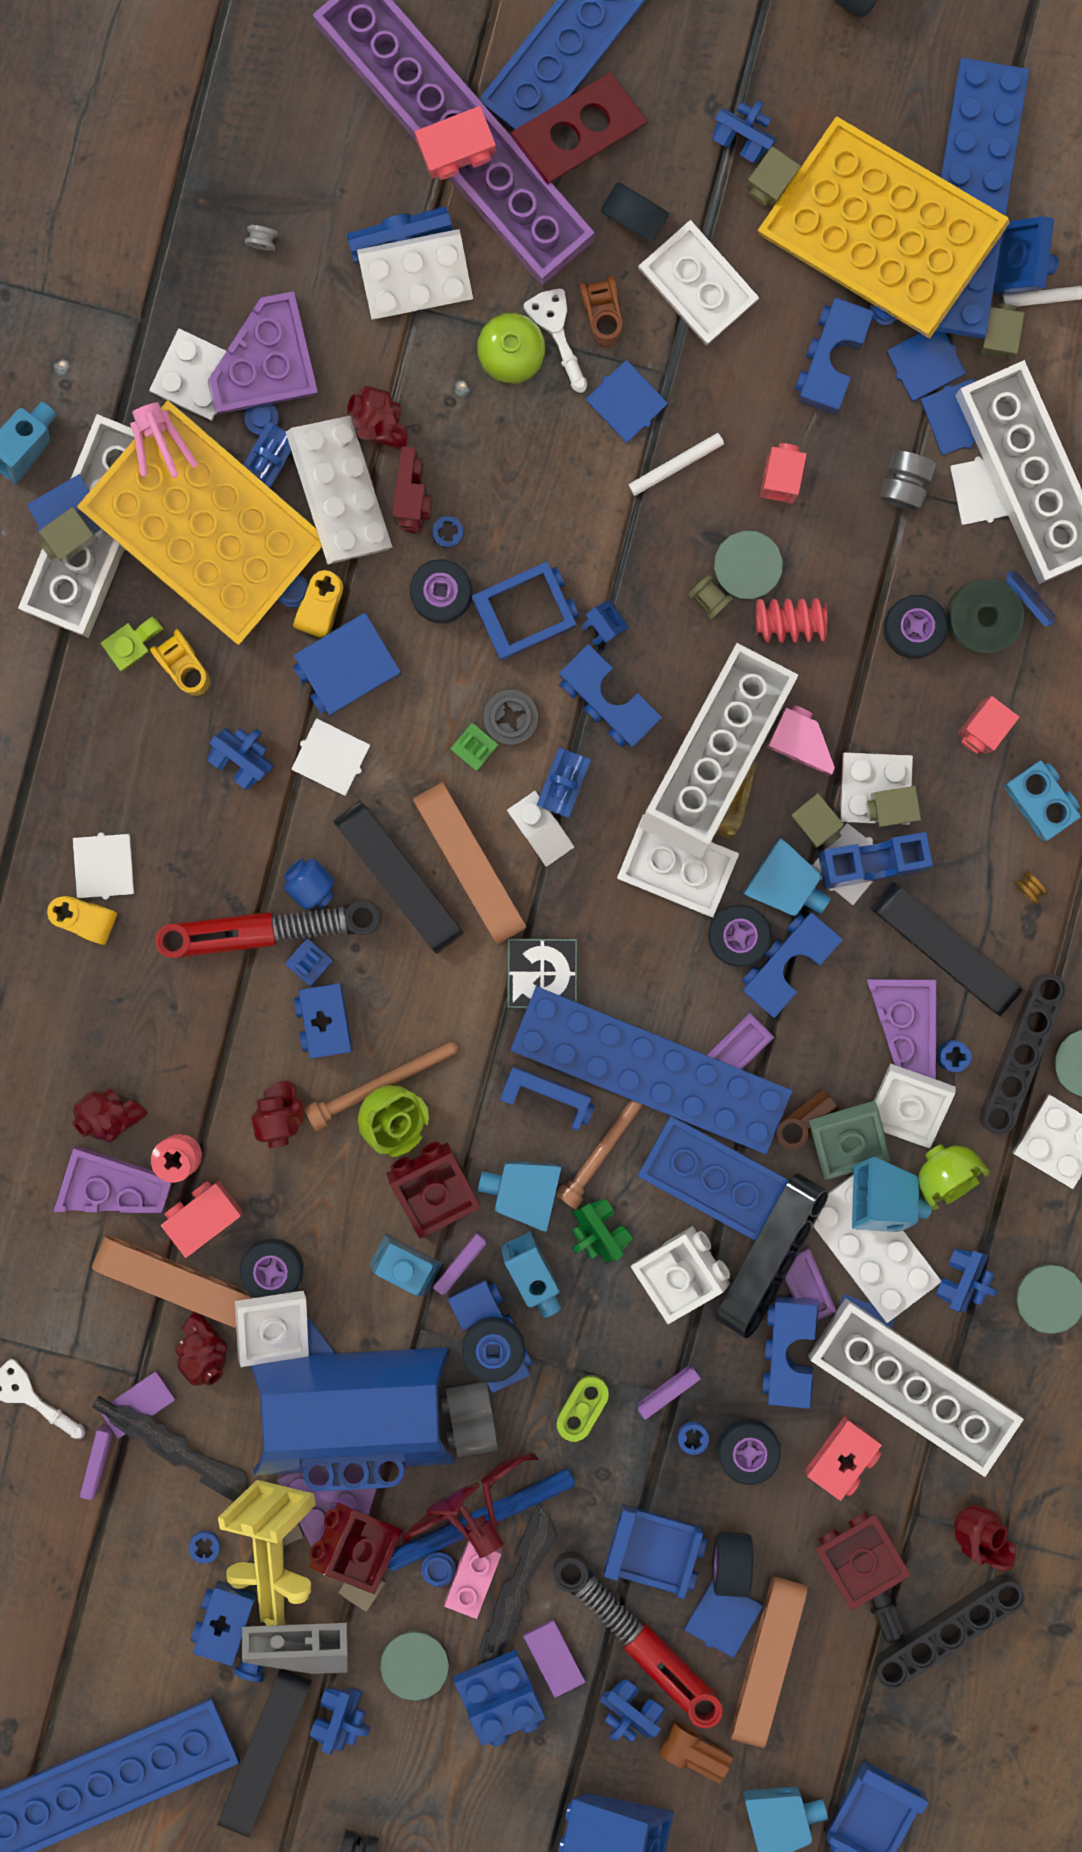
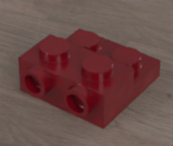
[392,446,433,534]
[386,1142,481,1239]
[309,1502,403,1595]
[815,1512,911,1611]

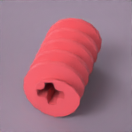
[756,598,827,643]
[151,1134,202,1183]

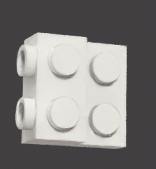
[630,1226,730,1324]

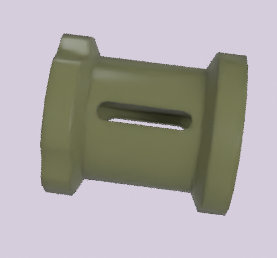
[687,574,733,620]

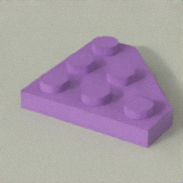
[208,291,318,415]
[277,1462,385,1547]

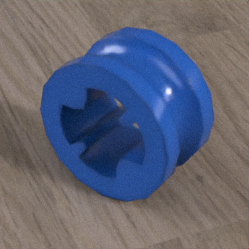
[432,516,463,548]
[677,1421,709,1455]
[189,1530,220,1564]

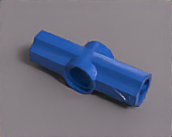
[346,206,453,264]

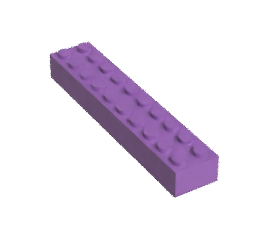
[313,0,595,287]

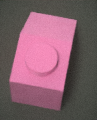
[767,705,835,776]

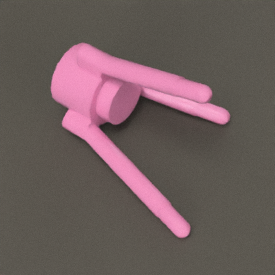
[130,402,198,478]

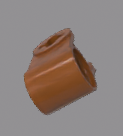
[579,275,622,347]

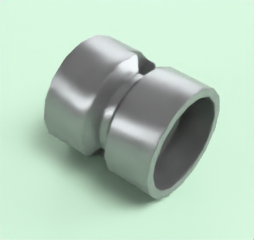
[879,450,936,511]

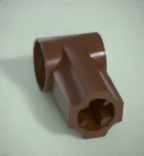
[775,1089,840,1149]

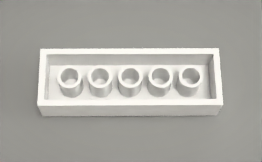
[955,360,1082,584]
[18,414,135,638]
[639,643,798,860]
[808,1298,1024,1477]

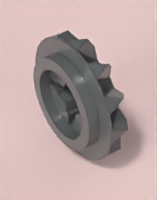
[483,689,538,745]

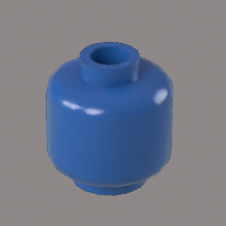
[283,858,335,910]

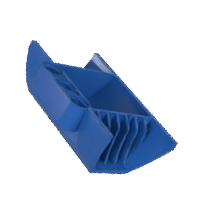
[250,1347,455,1492]

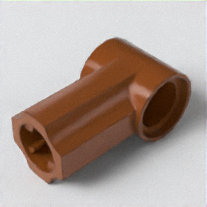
[659,1722,733,1784]

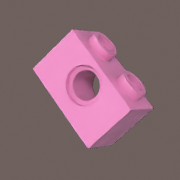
[444,1541,502,1619]

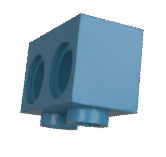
[1002,760,1081,842]

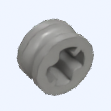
[245,225,278,251]

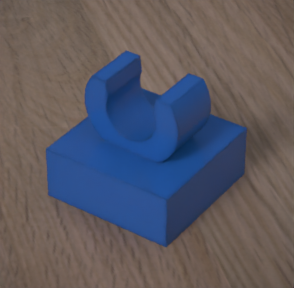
[581,600,629,645]
[285,938,334,987]

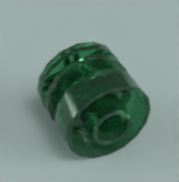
[946,580,1024,653]

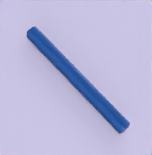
[387,1469,575,1571]

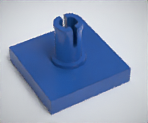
[993,216,1059,295]

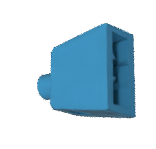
[0,402,57,485]
[743,837,831,916]
[852,1157,932,1232]
[478,1161,561,1232]
[500,1231,561,1318]
[369,1233,443,1296]
[743,1786,828,1852]

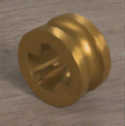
[1014,871,1048,905]

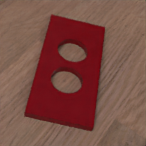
[510,72,648,185]

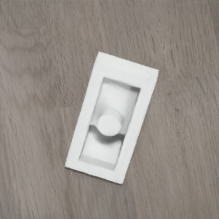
[507,791,574,867]

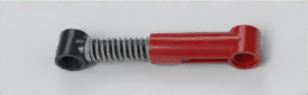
[155,900,381,958]
[554,1551,723,1729]

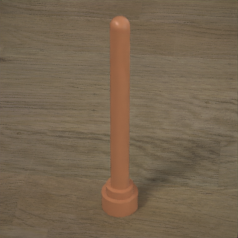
[304,1042,459,1132]
[555,1100,643,1210]

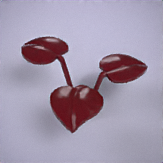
[402,1453,539,1558]

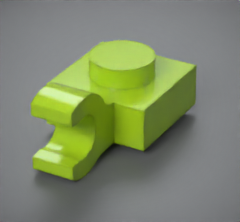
[101,617,164,672]

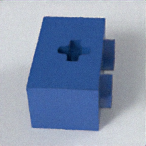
[294,983,353,1059]
[190,1580,257,1666]

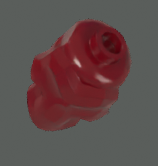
[347,386,408,450]
[251,1081,304,1148]
[72,1088,148,1142]
[175,1312,228,1386]
[954,1504,1016,1571]

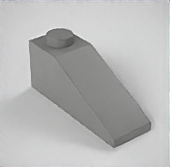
[242,1623,348,1674]

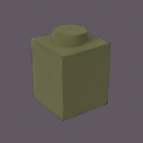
[746,146,800,207]
[979,303,1025,360]
[38,507,98,564]
[866,786,921,828]
[789,793,844,848]

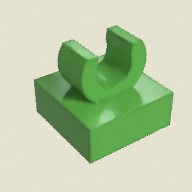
[450,723,499,771]

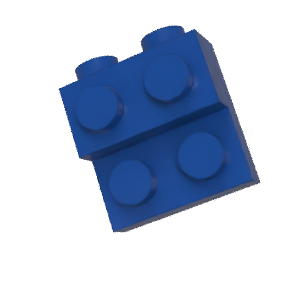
[453,1650,546,1746]

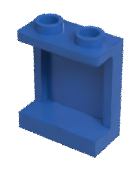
[293,613,402,717]
[500,1064,595,1131]
[603,1504,707,1599]
[825,1760,929,1852]

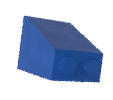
[559,1793,674,1852]

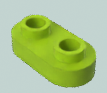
[557,1375,609,1442]

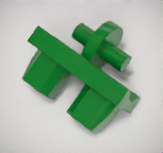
[571,1199,632,1264]

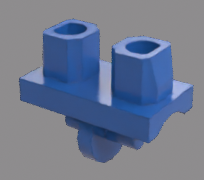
[712,100,777,164]
[243,421,292,489]
[207,728,274,790]
[537,747,591,818]
[936,1249,999,1312]
[598,1679,665,1742]
[310,1687,371,1755]

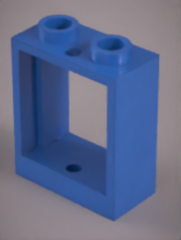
[472,561,580,662]

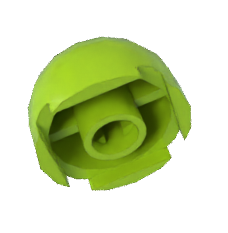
[477,313,545,384]
[358,1085,429,1157]
[918,1144,990,1210]

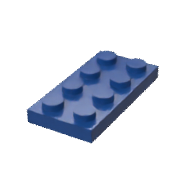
[637,1116,789,1241]

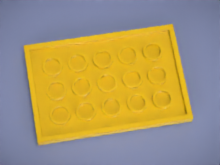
[757,116,1010,339]
[76,400,322,645]

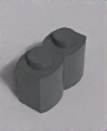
[440,1380,499,1457]

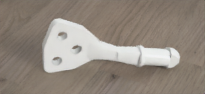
[524,288,587,393]
[0,1359,85,1439]

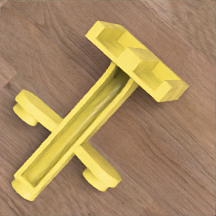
[218,1480,316,1626]

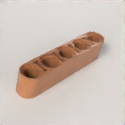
[412,782,527,945]
[91,1235,252,1328]
[730,1576,808,1749]

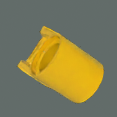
[293,570,344,638]
[150,629,210,696]
[47,896,118,945]

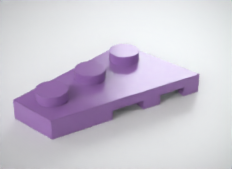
[867,979,937,1079]
[54,1145,172,1213]

